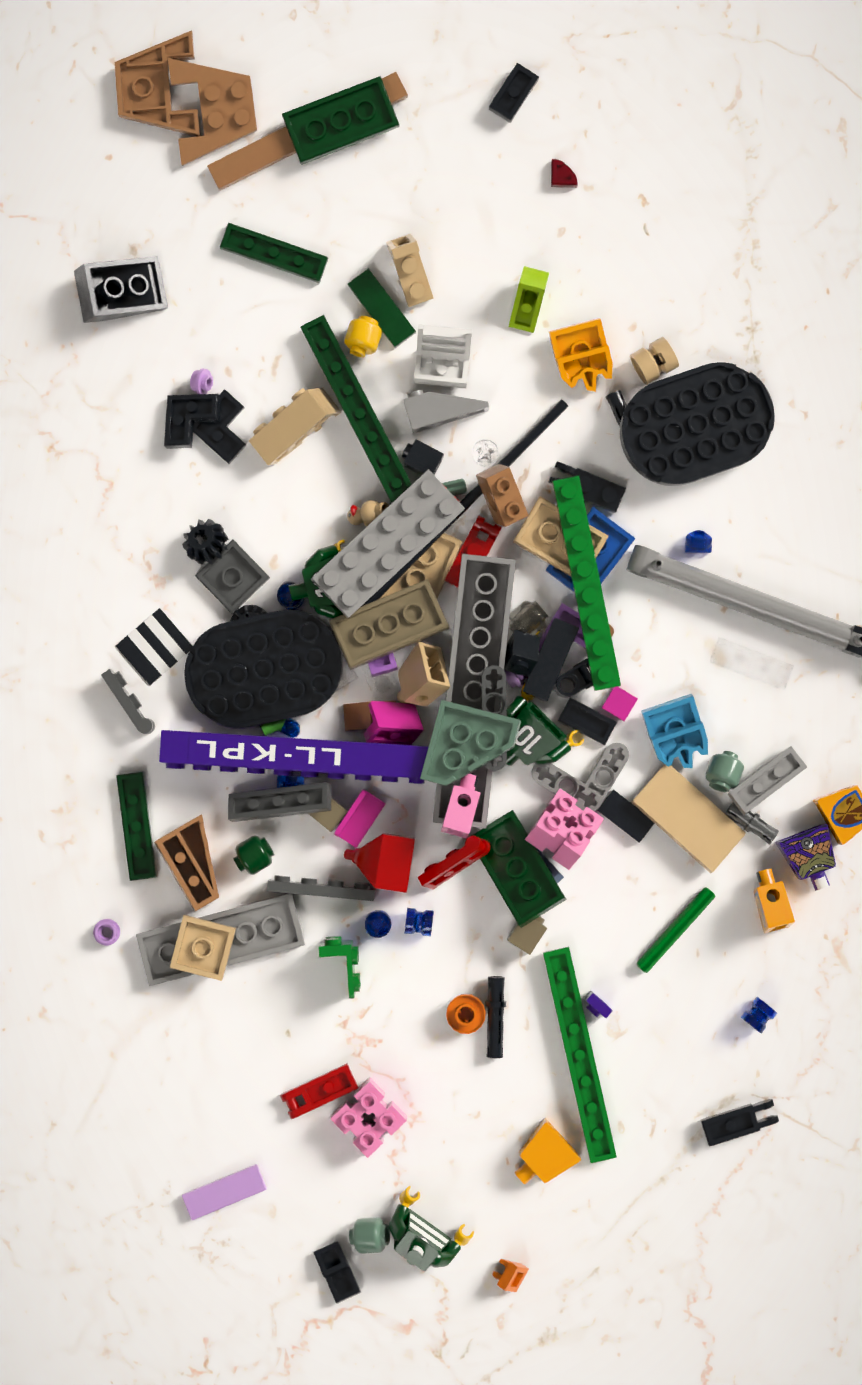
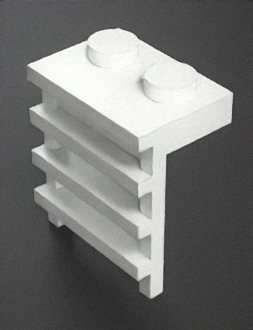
[414,324,472,388]

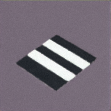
[116,608,193,685]

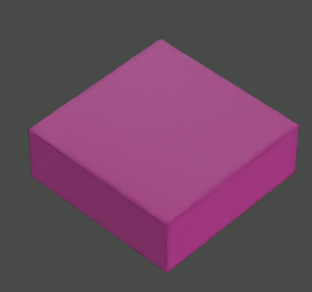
[601,687,638,722]

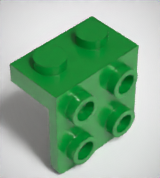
[318,936,361,999]

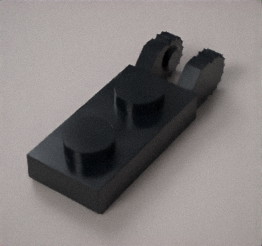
[548,461,626,513]
[700,1099,779,1147]

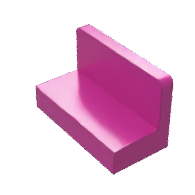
[363,701,424,745]
[334,789,386,848]

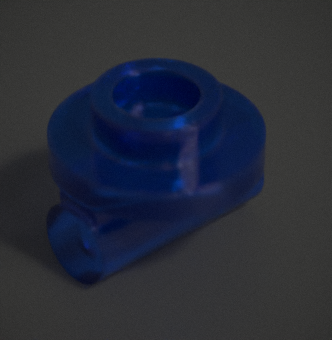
[684,530,712,553]

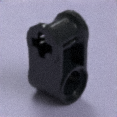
[554,659,593,698]

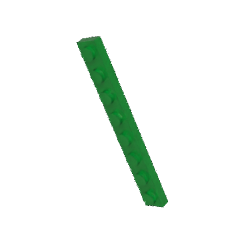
[552,476,621,691]
[543,946,617,1163]

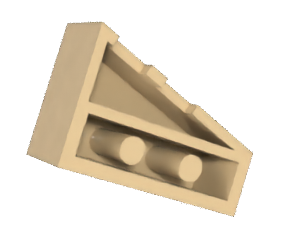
[249,387,342,466]

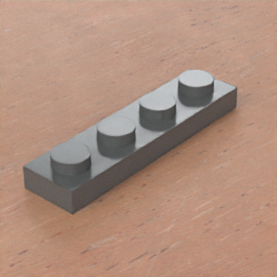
[228,782,331,822]
[267,875,376,901]

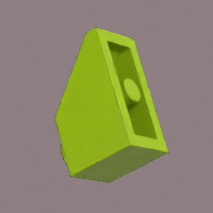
[508,266,549,333]

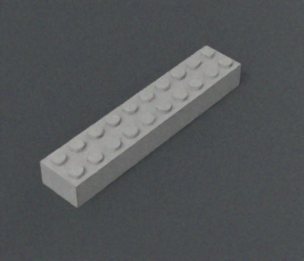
[433,554,516,828]

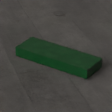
[347,268,416,349]

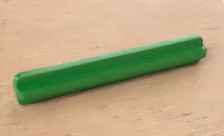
[636,887,716,973]

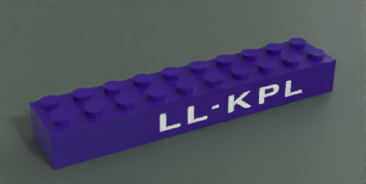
[159,730,429,784]

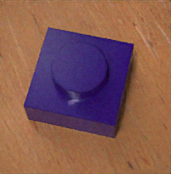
[584,991,613,1018]

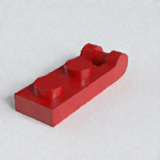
[445,515,502,588]
[417,836,490,890]
[280,1063,359,1119]

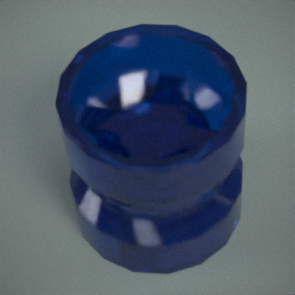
[277,582,305,610]
[404,907,434,937]
[365,910,392,938]
[741,997,778,1034]

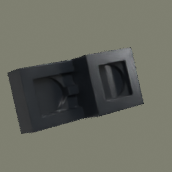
[313,1241,362,1304]

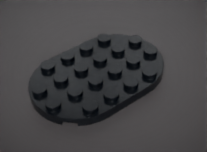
[620,362,775,486]
[184,609,343,728]

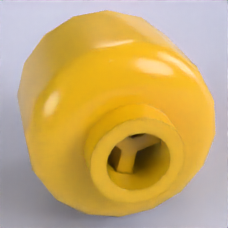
[344,316,382,358]

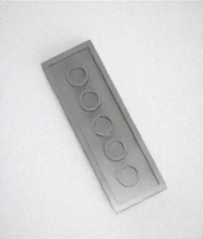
[311,469,465,619]
[136,893,305,986]

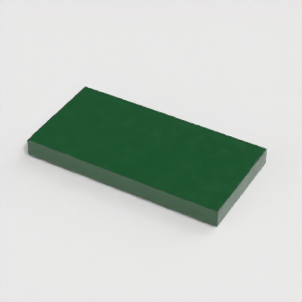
[282,76,400,165]
[471,810,567,928]

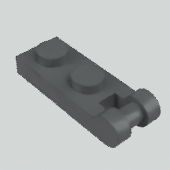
[101,669,155,734]

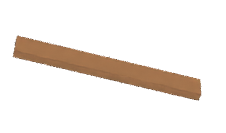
[207,72,408,191]

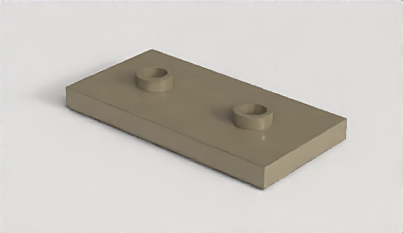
[329,579,449,670]

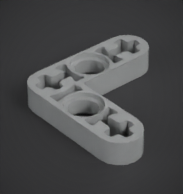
[531,743,629,811]

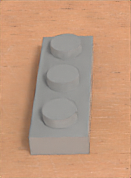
[727,746,807,815]

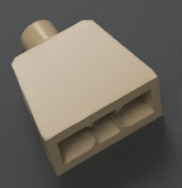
[397,642,450,706]

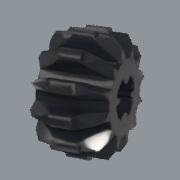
[182,519,229,565]

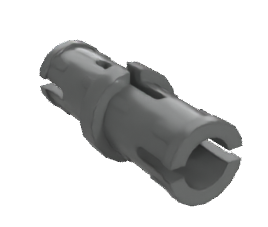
[725,803,779,845]

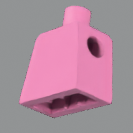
[441,774,480,839]

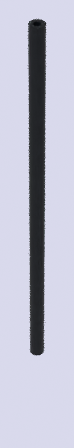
[361,399,569,607]

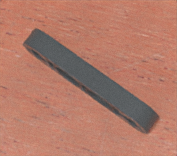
[481,665,507,771]

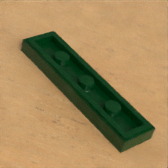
[220,222,329,284]
[116,772,157,881]

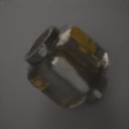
[509,600,549,636]

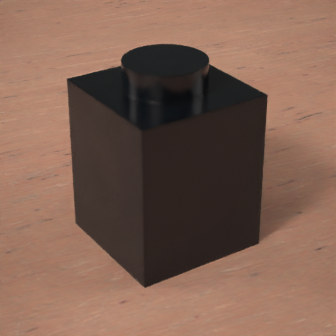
[401,439,444,475]
[504,630,540,677]

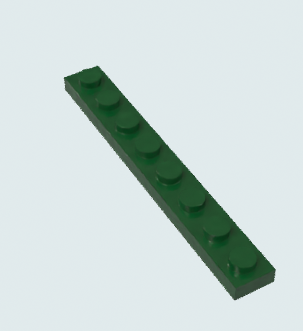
[300,315,412,504]

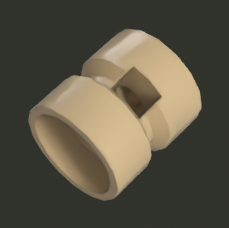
[630,336,679,385]

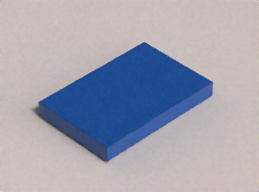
[545,507,636,592]

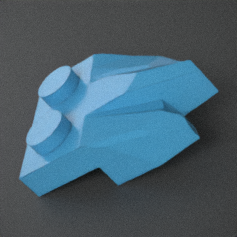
[641,694,708,768]

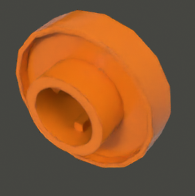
[446,994,486,1034]

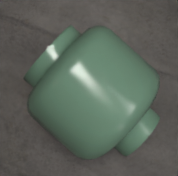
[705,751,744,792]
[349,1218,390,1254]

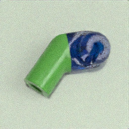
[260,718,300,738]

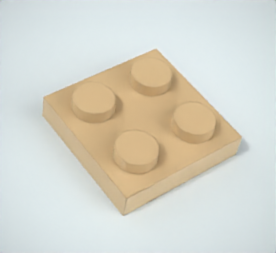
[170,914,236,981]

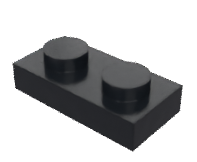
[488,63,539,124]

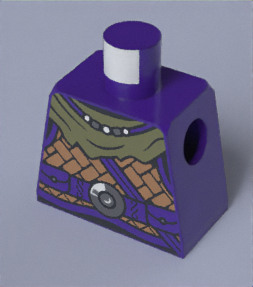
[776,823,836,891]

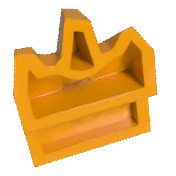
[548,318,613,392]

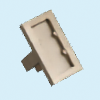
[386,233,434,307]

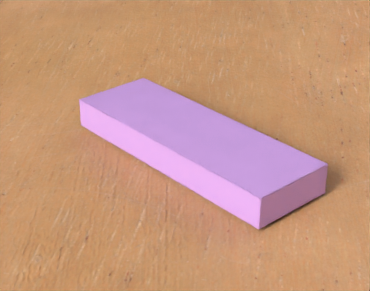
[182,1164,267,1220]

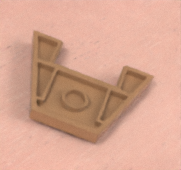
[115,30,200,137]
[168,58,257,166]

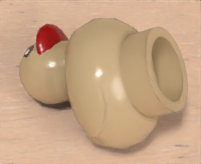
[347,500,390,527]

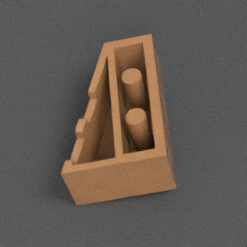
[154,814,219,912]

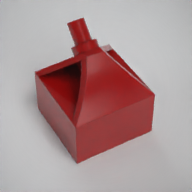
[344,833,415,893]

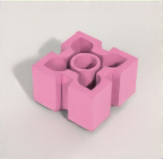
[525,788,604,870]
[330,1077,407,1158]

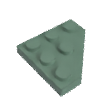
[420,700,521,786]

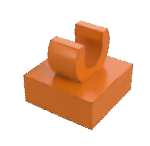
[492,1259,529,1292]

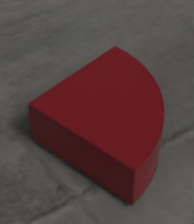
[551,159,578,188]

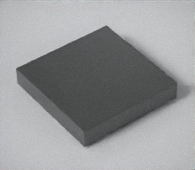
[195,539,270,614]

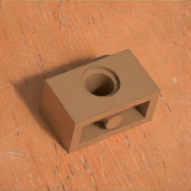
[476,464,529,527]

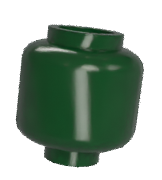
[233,835,275,875]

